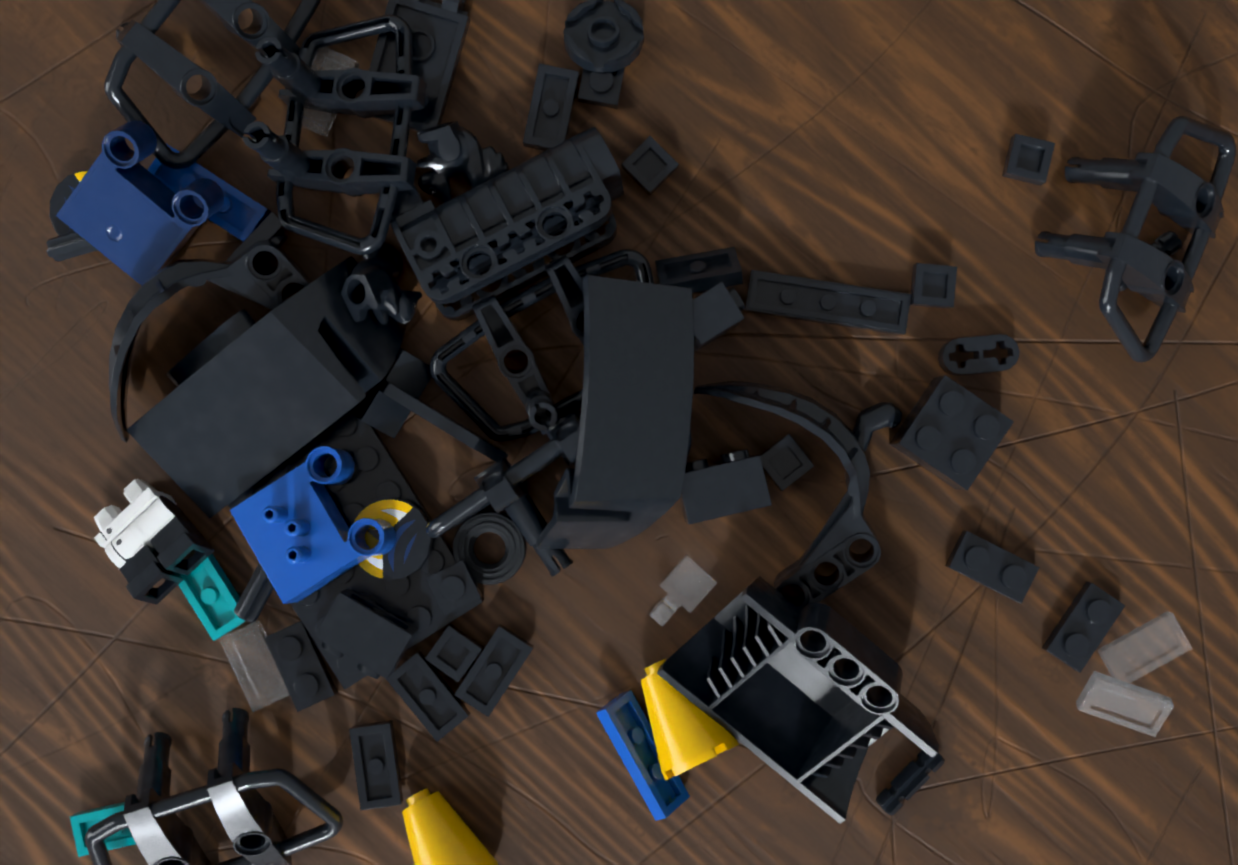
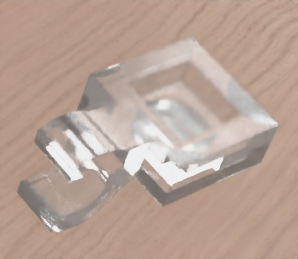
[649,555,717,626]

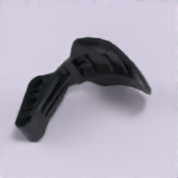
[109,240,312,443]
[693,381,881,611]

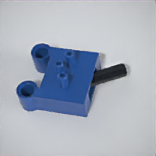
[230,446,396,623]

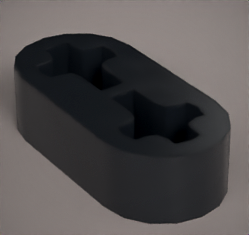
[938,334,1020,376]

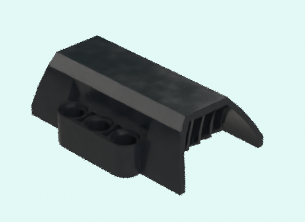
[657,576,939,824]

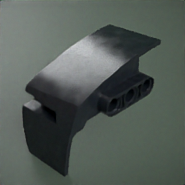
[126,256,407,518]
[536,275,694,549]

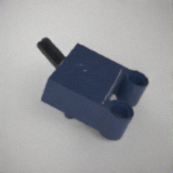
[46,120,224,286]

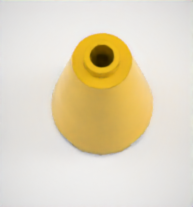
[641,659,739,781]
[402,788,498,865]

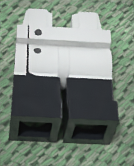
[94,479,215,605]

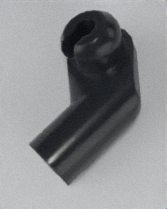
[852,402,902,452]

